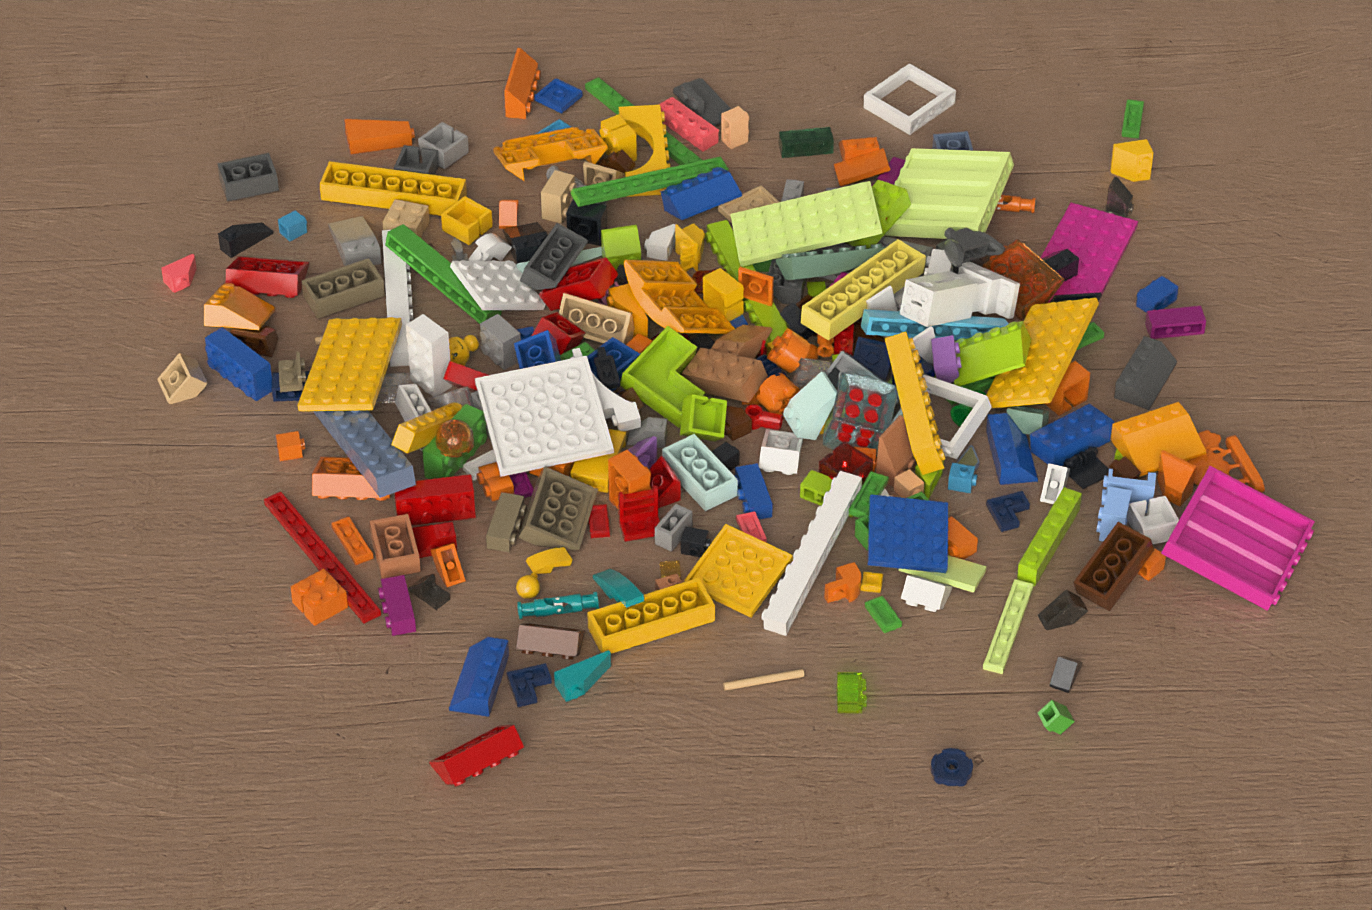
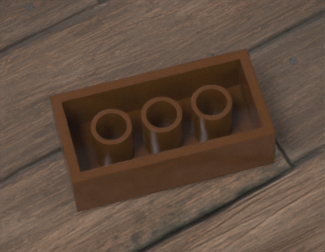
[1073,522,1154,611]

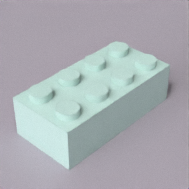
[662,434,738,511]

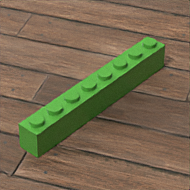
[385,224,502,324]

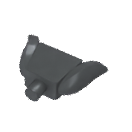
[944,228,1005,267]

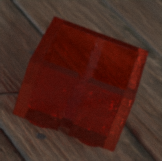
[819,441,874,484]

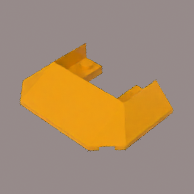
[493,127,607,182]

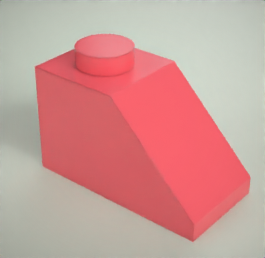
[161,254,197,293]

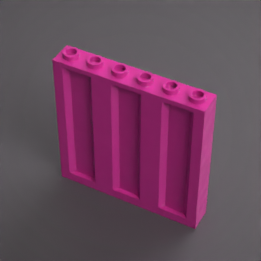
[1161,466,1315,611]

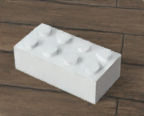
[406,314,452,398]

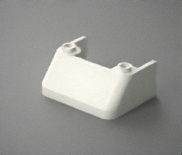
[866,286,935,364]

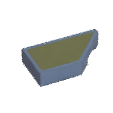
[956,445,979,471]

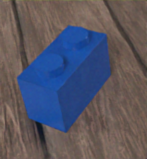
[1136,276,1179,313]

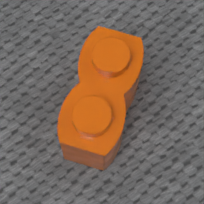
[476,462,514,501]

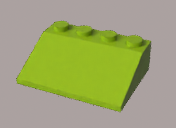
[954,321,1031,386]

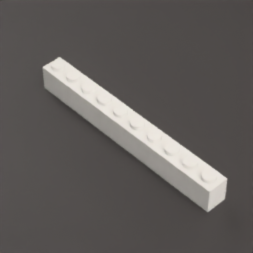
[382,230,414,367]
[762,471,862,636]

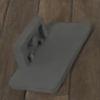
[673,78,731,126]

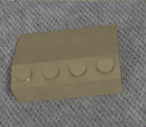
[518,467,598,550]

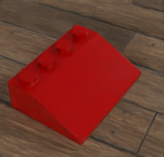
[225,256,309,298]

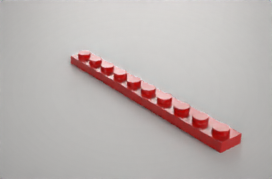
[264,491,381,624]

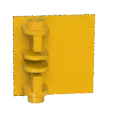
[675,224,699,272]

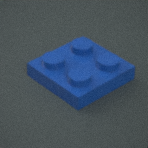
[534,78,583,114]

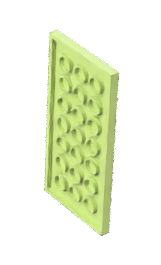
[730,181,882,267]

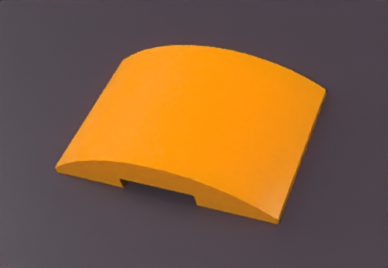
[624,259,735,334]

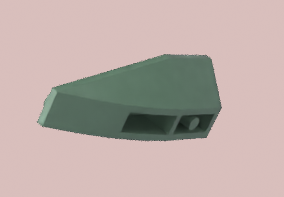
[776,244,886,280]

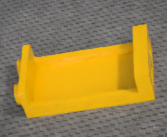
[570,429,626,493]

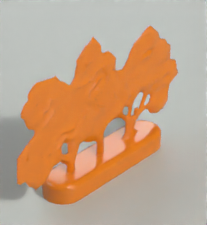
[1187,430,1265,493]

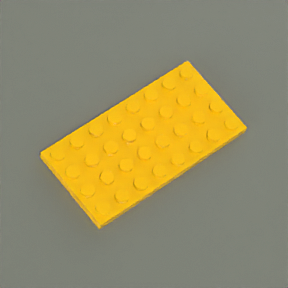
[986,298,1099,408]
[298,317,402,411]

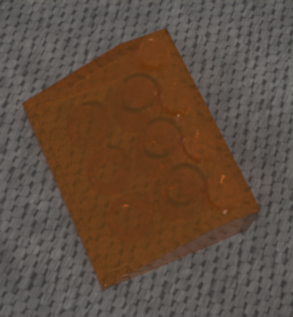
[981,239,1064,321]

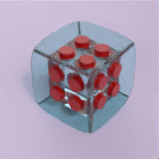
[823,373,897,457]

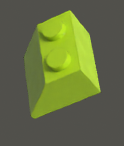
[601,225,641,270]

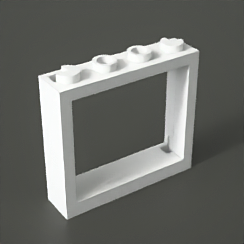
[864,63,956,135]
[889,375,992,459]

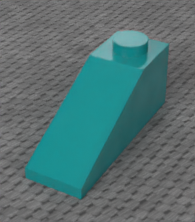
[554,650,611,702]

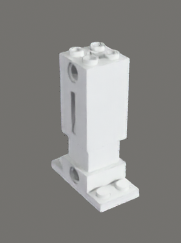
[900,261,1020,327]

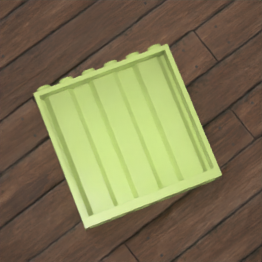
[884,148,1014,239]

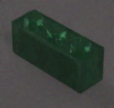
[779,127,834,158]

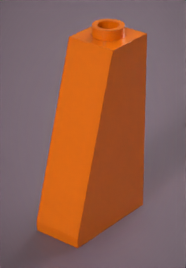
[344,119,415,154]

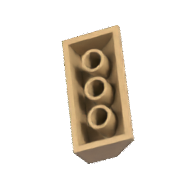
[559,293,634,345]

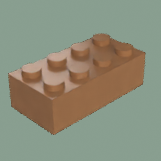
[682,348,768,403]

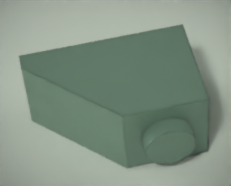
[1007,406,1049,437]

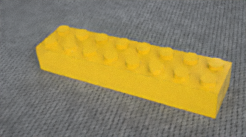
[320,161,467,216]
[885,332,946,475]

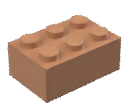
[369,514,421,579]

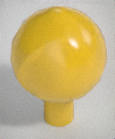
[516,573,540,599]

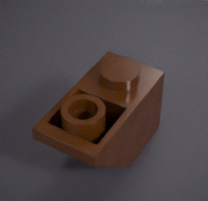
[596,149,636,173]
[724,406,752,441]

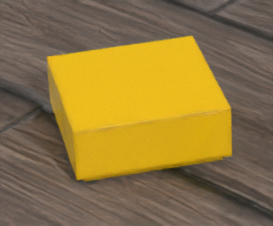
[861,572,883,593]

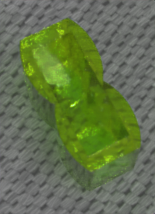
[837,672,867,714]

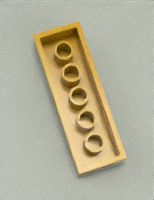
[587,578,715,654]

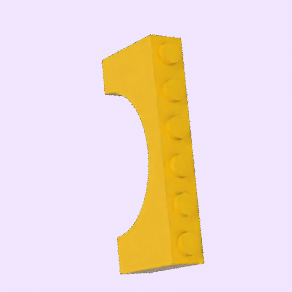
[619,105,670,197]

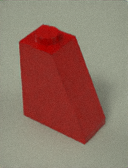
[443,361,489,392]

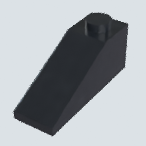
[218,222,274,258]

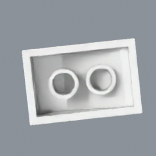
[759,429,803,475]

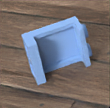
[1101,469,1156,514]

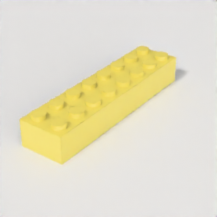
[801,239,926,340]

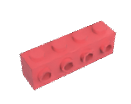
[658,97,719,151]

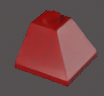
[412,521,457,558]

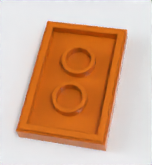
[834,148,890,186]

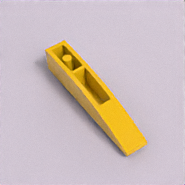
[391,402,463,454]

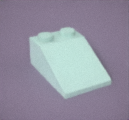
[783,372,839,440]

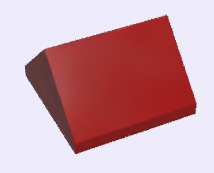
[649,456,681,508]

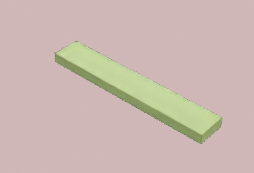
[983,579,1034,674]

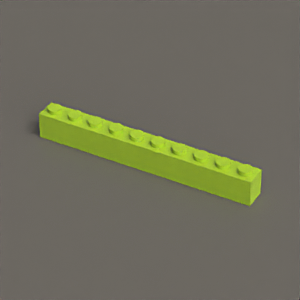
[705,220,788,347]

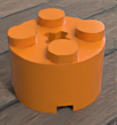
[767,328,810,373]
[757,373,800,418]

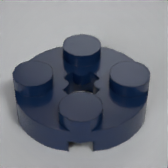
[931,748,973,787]

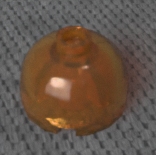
[435,419,474,457]

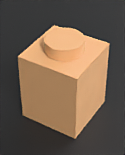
[894,469,924,498]

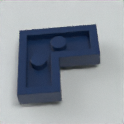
[986,491,1030,532]
[507,663,552,707]

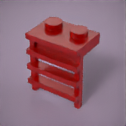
[618,486,660,542]

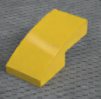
[526,547,572,574]

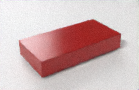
[589,504,610,538]

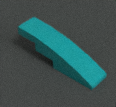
[593,569,644,608]

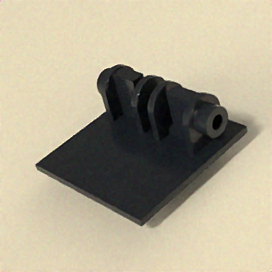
[1063,447,1109,489]

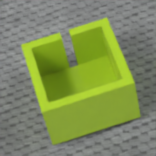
[680,394,727,442]

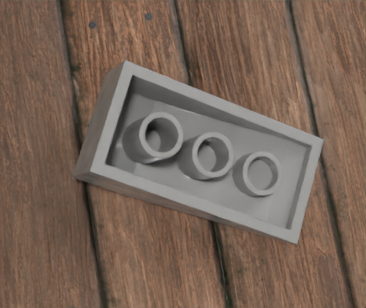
[328,216,381,266]

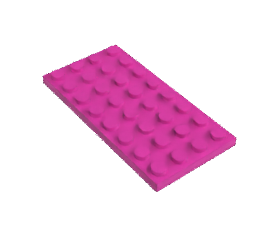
[1022,203,1138,303]

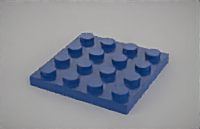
[867,494,948,573]

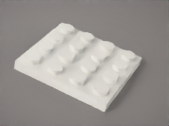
[450,260,546,310]

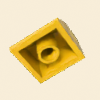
[1110,139,1154,182]

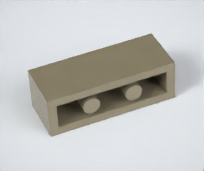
[486,492,527,553]

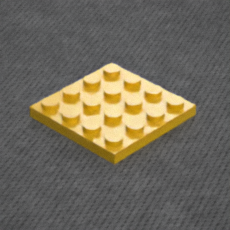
[684,524,793,618]

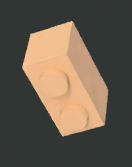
[721,106,749,149]

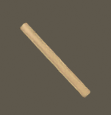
[723,669,804,691]

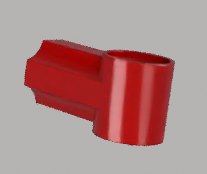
[745,405,783,431]

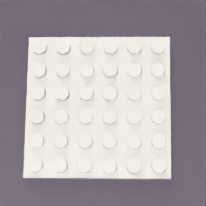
[475,356,614,477]

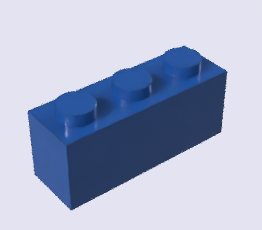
[734,463,773,520]

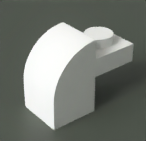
[468,233,512,261]

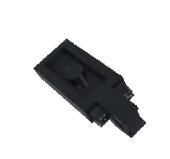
[594,347,620,389]

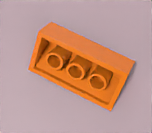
[504,48,541,119]

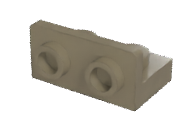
[278,352,306,392]

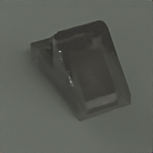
[408,573,451,610]

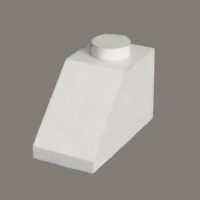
[644,224,676,261]
[1040,464,1070,504]

